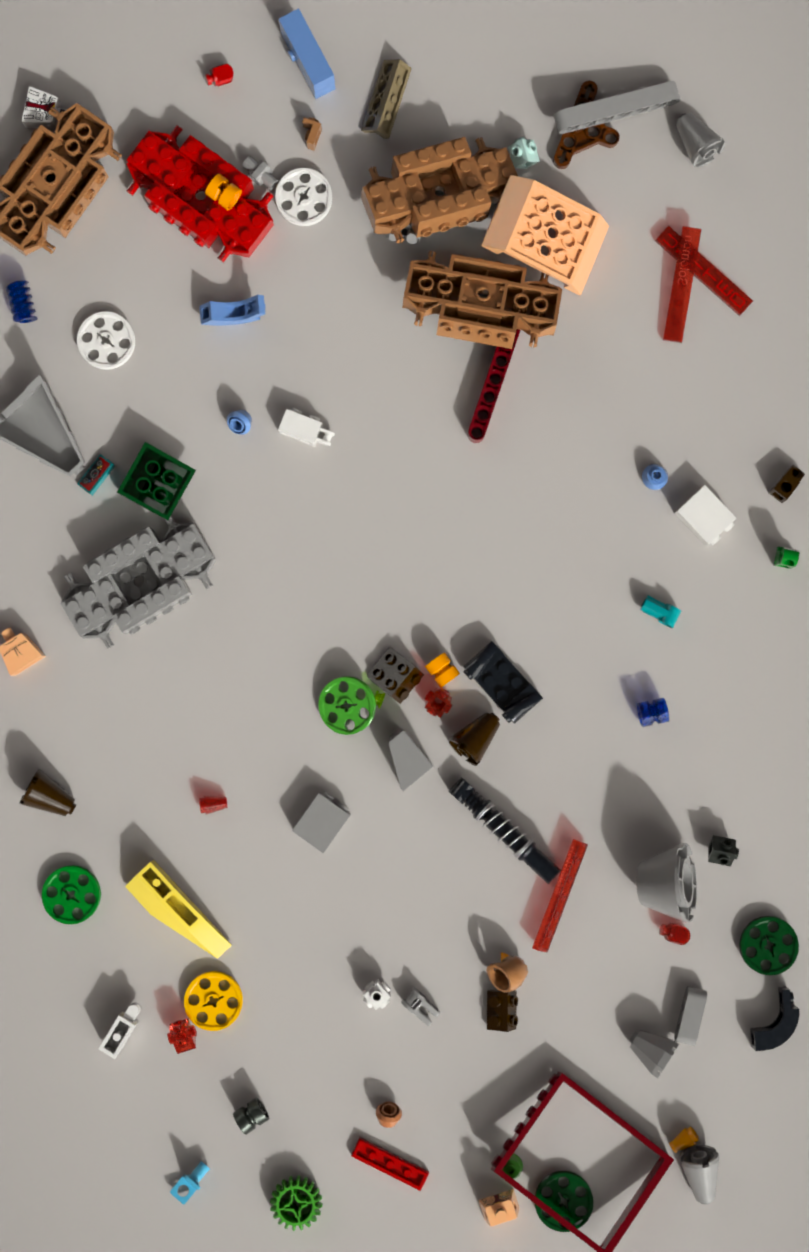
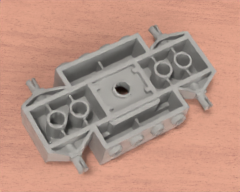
[60,516,216,649]

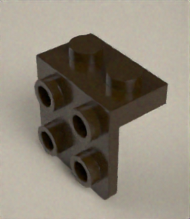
[367,648,424,704]

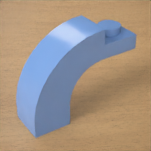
[199,295,265,326]

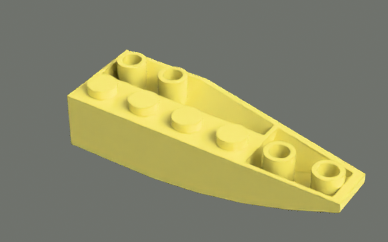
[125,860,232,959]

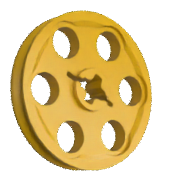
[184,971,243,1031]

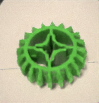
[270,1176,323,1231]

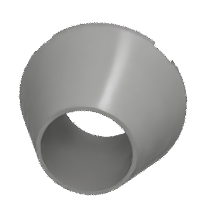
[636,843,697,922]

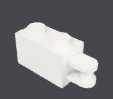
[278,408,335,447]
[99,1003,141,1059]

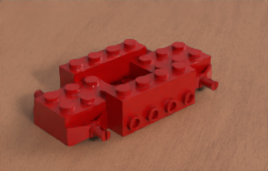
[126,125,274,263]

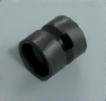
[233,1097,270,1135]

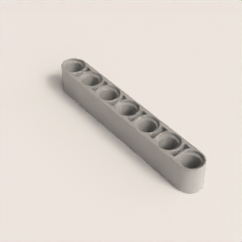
[553,81,681,134]

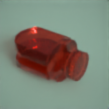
[659,923,690,945]

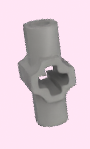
[242,156,279,190]

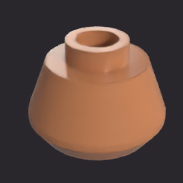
[376,1102,402,1128]

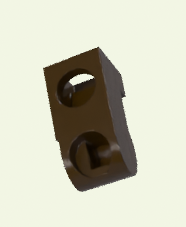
[769,465,805,503]

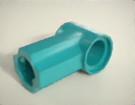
[640,596,682,628]

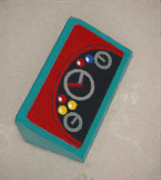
[77,454,115,496]

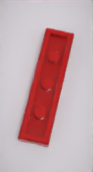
[351,1137,429,1191]

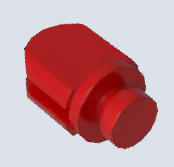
[204,64,234,87]

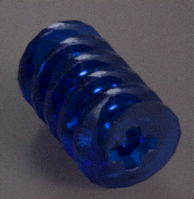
[5,281,38,323]

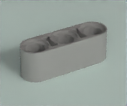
[674,986,707,1046]

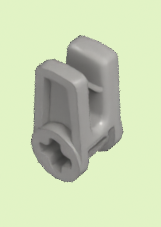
[401,987,440,1026]

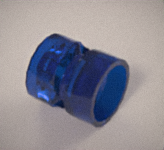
[637,698,669,727]

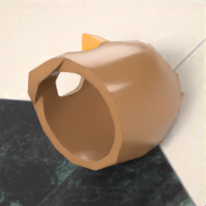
[486,952,528,993]

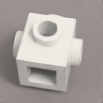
[363,979,391,1010]

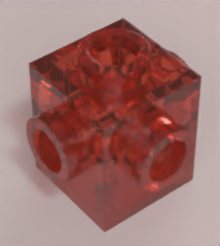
[424,687,453,718]
[167,1019,197,1054]

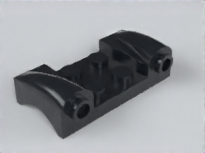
[463,641,543,724]

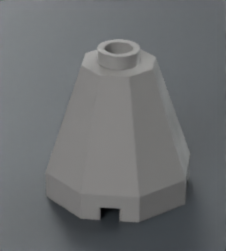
[629,1030,679,1078]

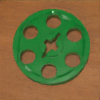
[42,865,101,924]

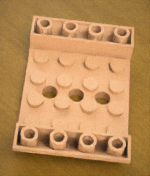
[481,175,609,296]

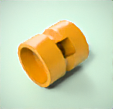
[205,174,242,210]
[425,652,460,688]

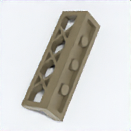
[361,59,412,139]

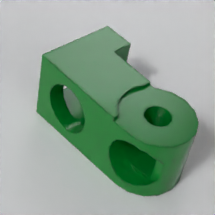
[774,546,800,569]

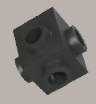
[708,835,739,867]

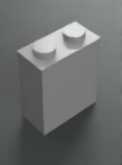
[292,792,351,853]

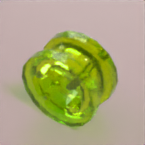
[374,690,386,709]

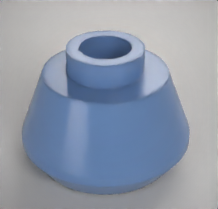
[227,410,252,435]
[642,464,668,490]

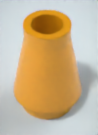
[669,1126,699,1153]

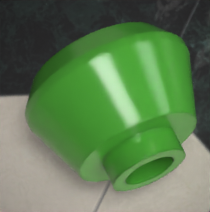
[502,1153,523,1179]

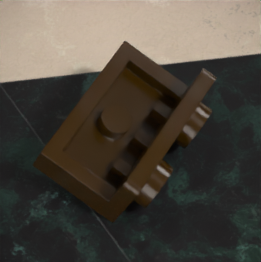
[487,990,518,1032]

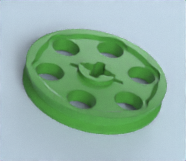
[319,676,376,735]

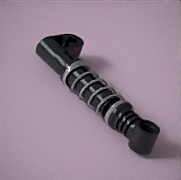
[449,777,562,884]

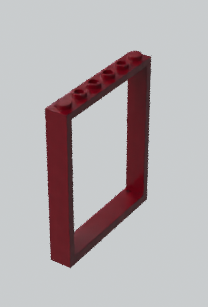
[491,1071,674,1252]

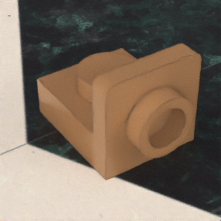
[302,117,322,151]

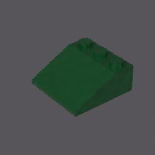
[117,442,196,520]

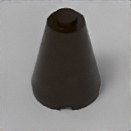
[449,712,500,766]
[19,769,76,816]

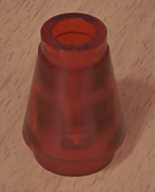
[199,796,228,815]

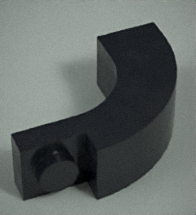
[750,986,799,1051]

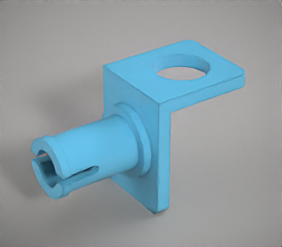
[170,1161,210,1204]

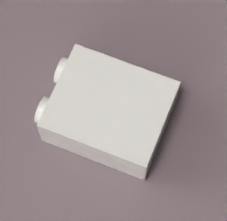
[674,485,737,546]

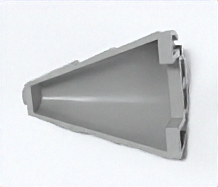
[0,375,85,476]

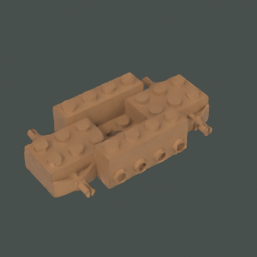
[0,103,122,256]
[361,137,518,243]
[402,251,562,349]

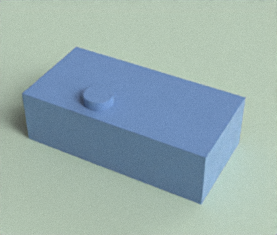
[279,8,336,99]

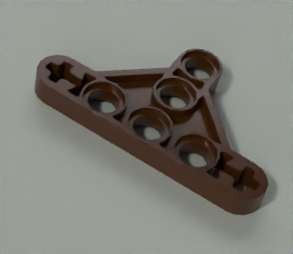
[553,80,620,169]

